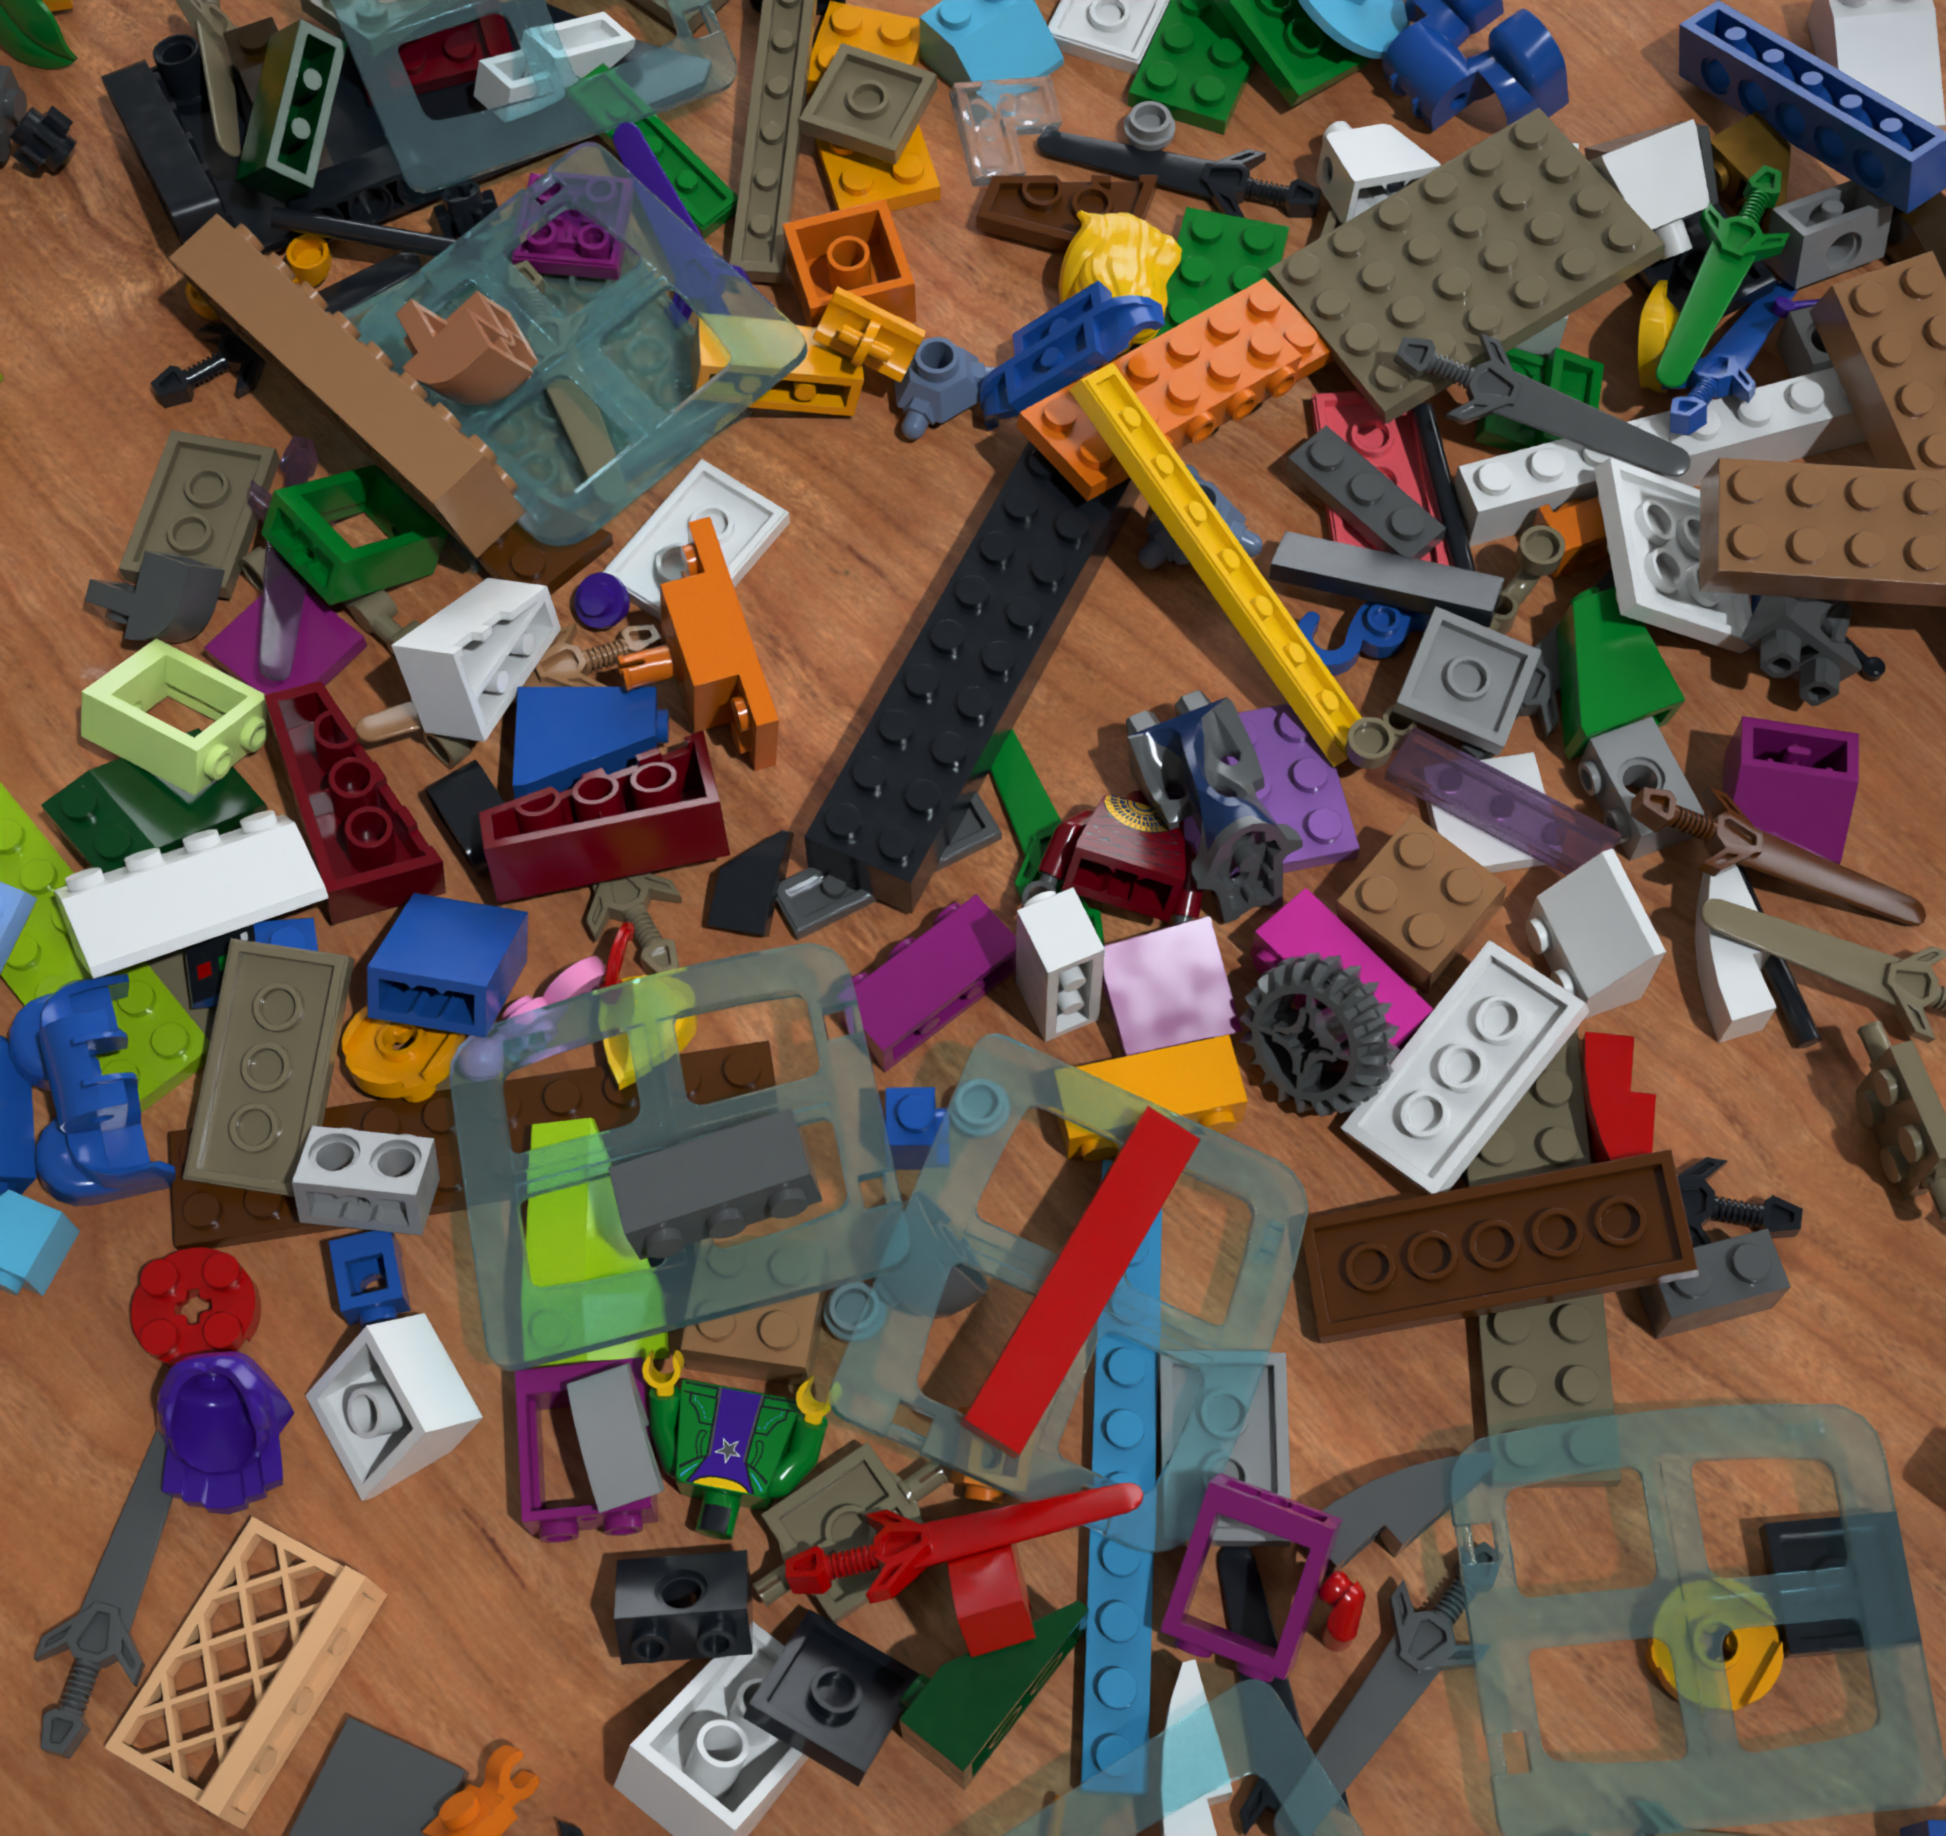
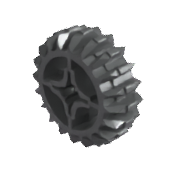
[1239,952,1400,1117]

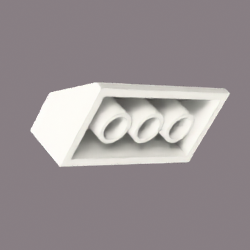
[53,810,329,979]

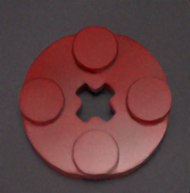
[131,1247,261,1369]

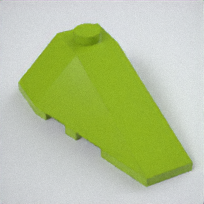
[523,1118,670,1369]

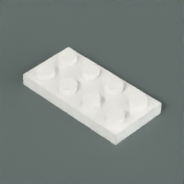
[1341,940,1590,1195]

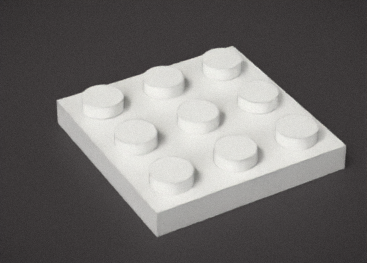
[1594,457,1752,654]

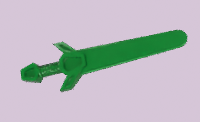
[1655,165,1790,389]
[990,728,1104,945]

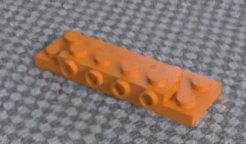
[1016,278,1332,502]

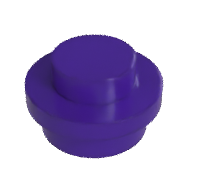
[575,572,630,629]

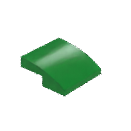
[1475,347,1604,452]

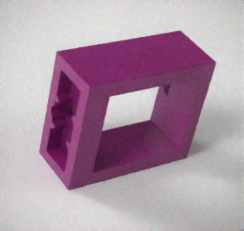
[515,1357,658,1543]
[1160,1473,1343,1682]

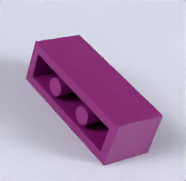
[837,894,1016,1072]

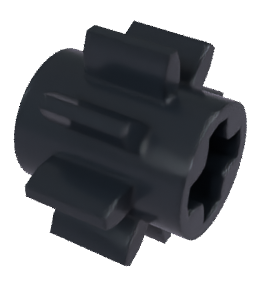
[9,106,77,173]
[433,181,503,244]

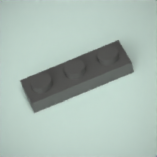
[1286,425,1446,560]

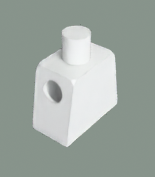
[1589,119,1710,260]
[1316,121,1441,224]

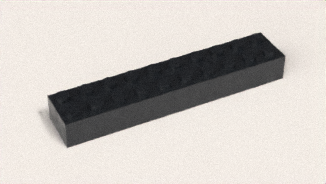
[804,441,1141,914]

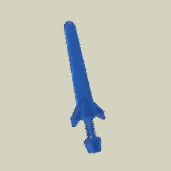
[1662,280,1798,436]

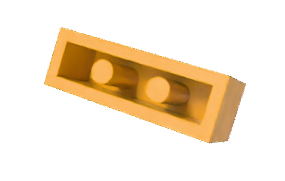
[691,316,864,416]
[1051,1035,1248,1161]

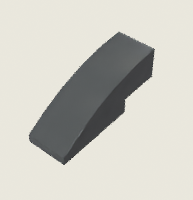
[1299,1453,1497,1578]

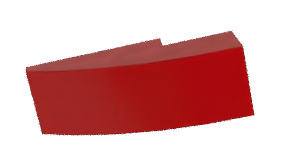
[1580,1031,1656,1163]
[948,1543,1036,1658]

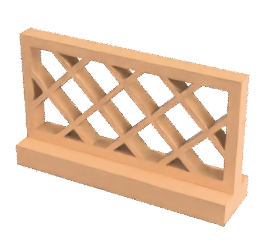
[104,1516,388,1830]

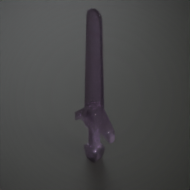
[247,435,338,681]

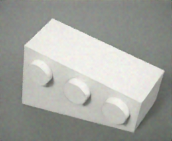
[391,578,561,742]

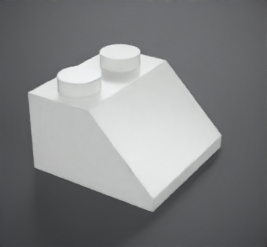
[1525,848,1666,1019]
[305,1313,483,1501]

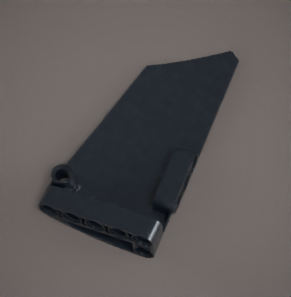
[101,0,712,255]

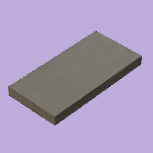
[183,938,355,1197]

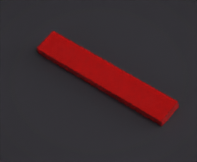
[960,1106,1201,1459]

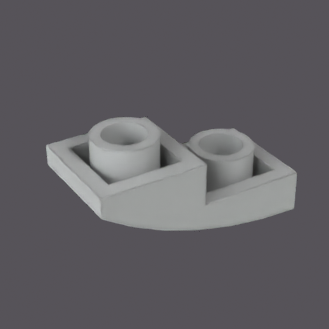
[567,1363,665,1513]

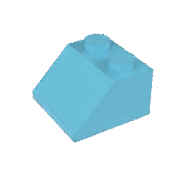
[919,0,1064,119]

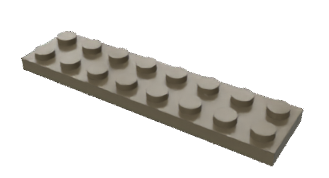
[1465,1028,1621,1489]

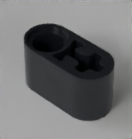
[424,760,505,876]

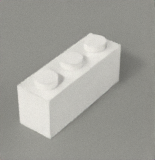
[1016,887,1105,1042]

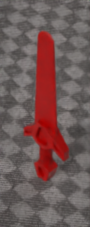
[785,1483,1144,1604]

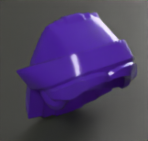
[156,1351,294,1515]

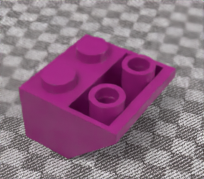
[1723,716,1859,865]

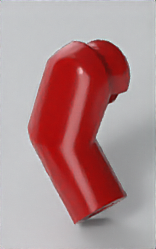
[1318,1571,1366,1652]

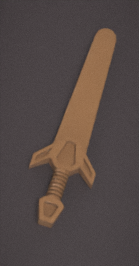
[355,624,662,742]

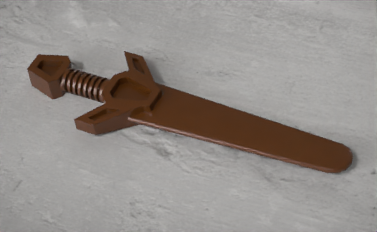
[1630,787,1926,926]

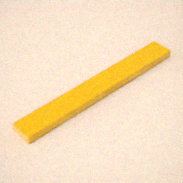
[1069,363,1362,767]

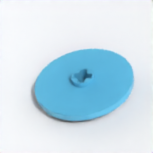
[1298,0,1410,59]

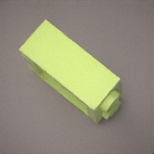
[81,638,270,796]

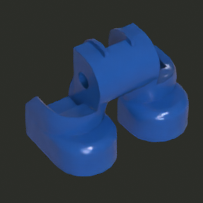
[1382,0,1569,132]
[9,974,176,1206]

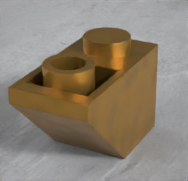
[1710,111,1791,234]

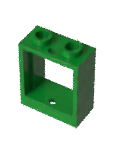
[261,464,448,605]

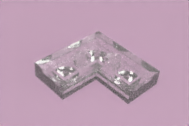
[949,76,1063,187]

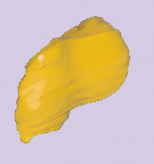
[1058,210,1182,356]

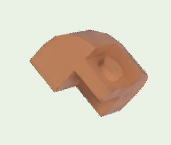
[395,291,539,406]

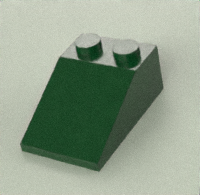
[41,728,268,874]
[898,1600,1089,1790]

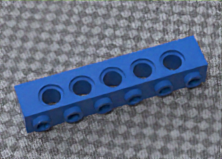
[1679,0,1946,214]

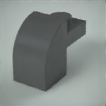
[85,551,225,643]

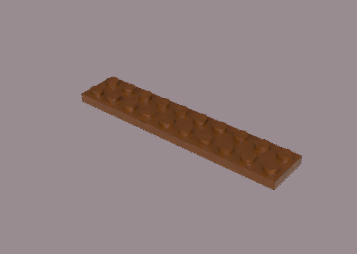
[169,1040,780,1251]

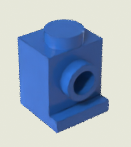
[886,1087,948,1170]
[328,1230,411,1330]

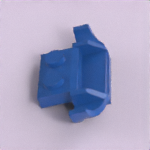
[979,280,1165,431]

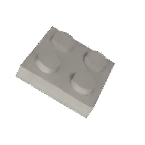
[1392,606,1542,756]

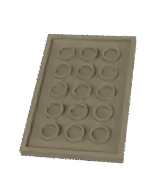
[1268,108,1665,424]

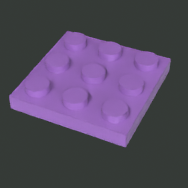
[1166,703,1360,878]

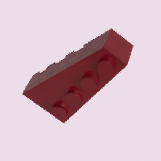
[264,681,446,924]
[479,731,730,903]

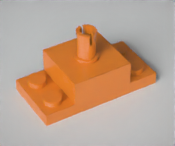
[616,517,779,771]

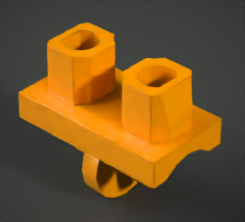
[812,286,926,383]

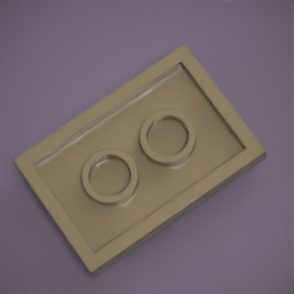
[119,430,280,599]

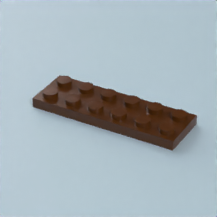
[1299,1149,1699,1344]

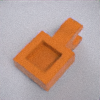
[422,1745,541,1836]

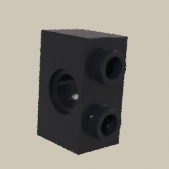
[614,1550,753,1665]

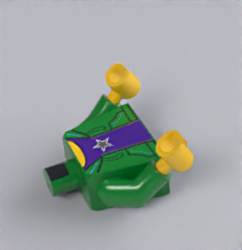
[642,1349,841,1540]

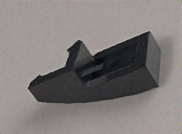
[707,830,794,937]

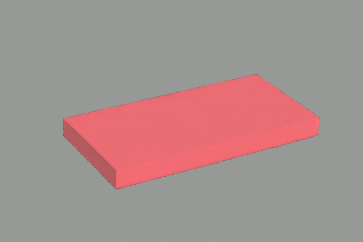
[1310,391,1449,566]

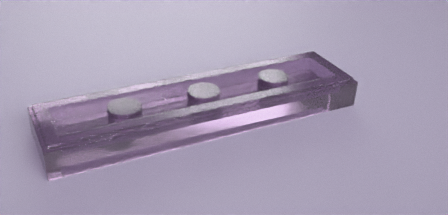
[1385,726,1622,875]

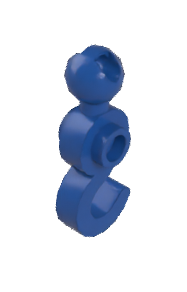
[1298,601,1431,676]

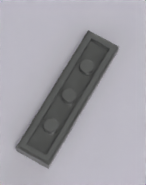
[775,792,1002,941]

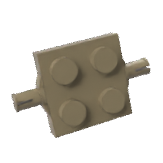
[1856,1021,1946,1221]
[752,1442,949,1624]

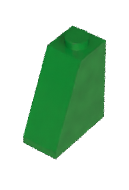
[1556,587,1686,761]

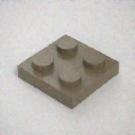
[799,43,937,165]

